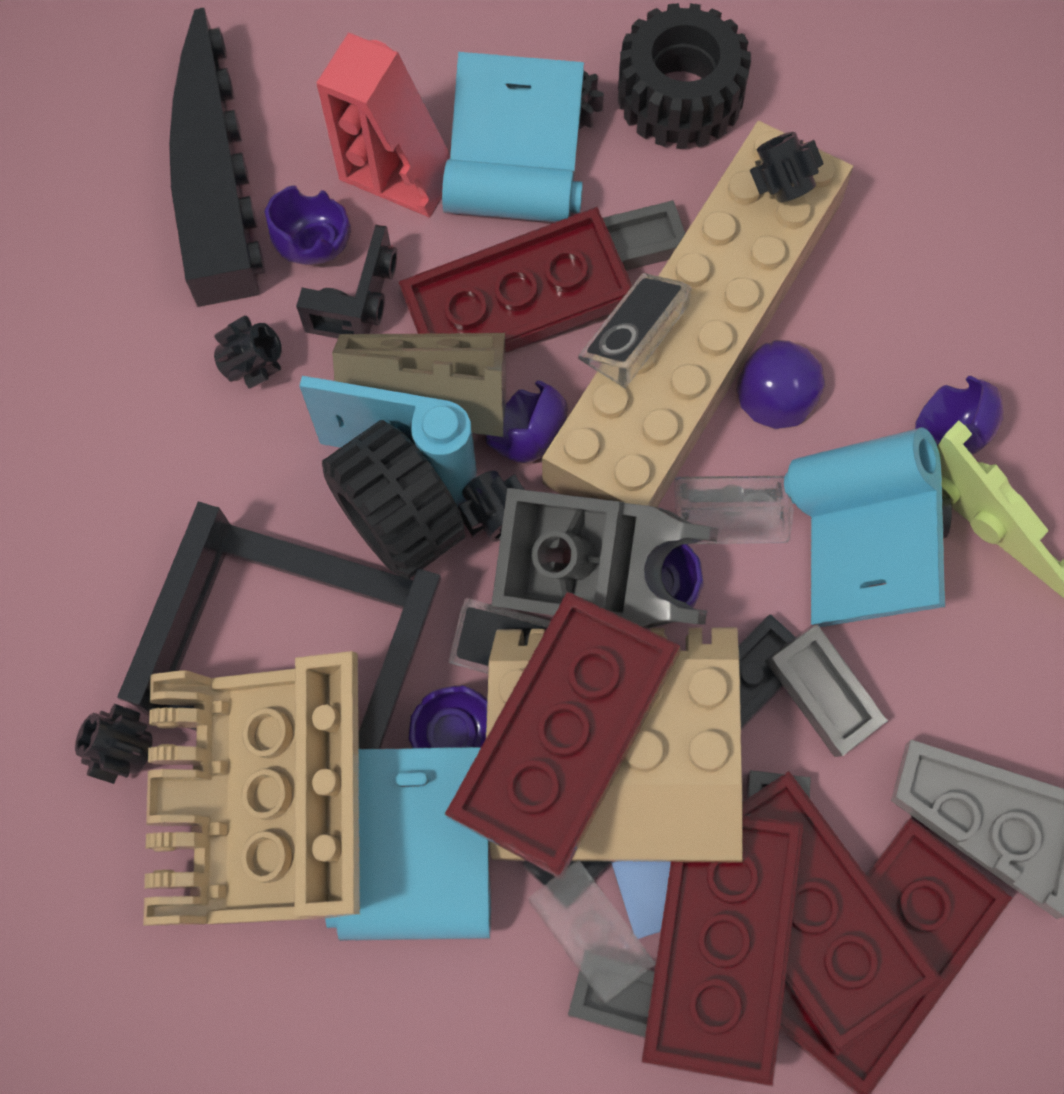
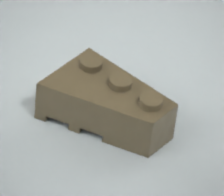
[332,333,506,437]

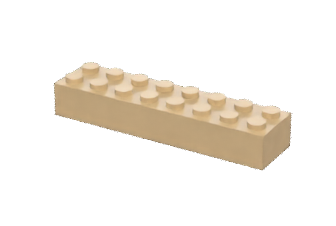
[542,120,854,507]

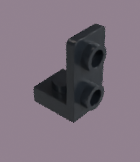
[296,224,397,338]

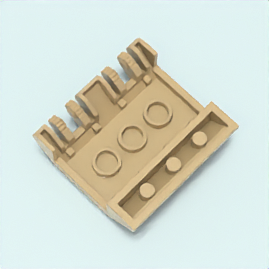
[486,627,742,862]
[143,651,360,926]

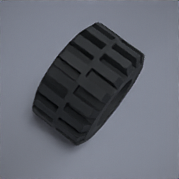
[618,3,751,149]
[322,420,466,580]

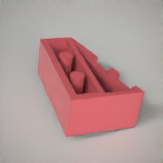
[316,32,450,218]

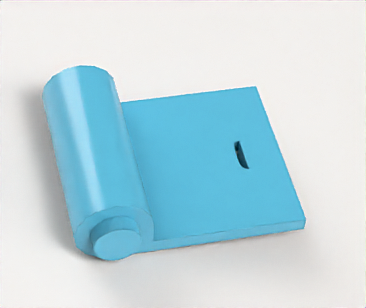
[442,52,584,223]
[299,376,477,507]
[784,427,945,627]
[325,747,491,941]

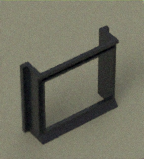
[117,501,441,749]

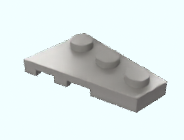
[891,740,1064,919]

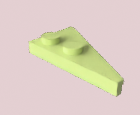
[938,420,1064,598]

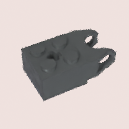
[491,488,719,628]

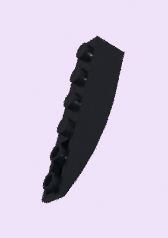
[169,8,266,307]

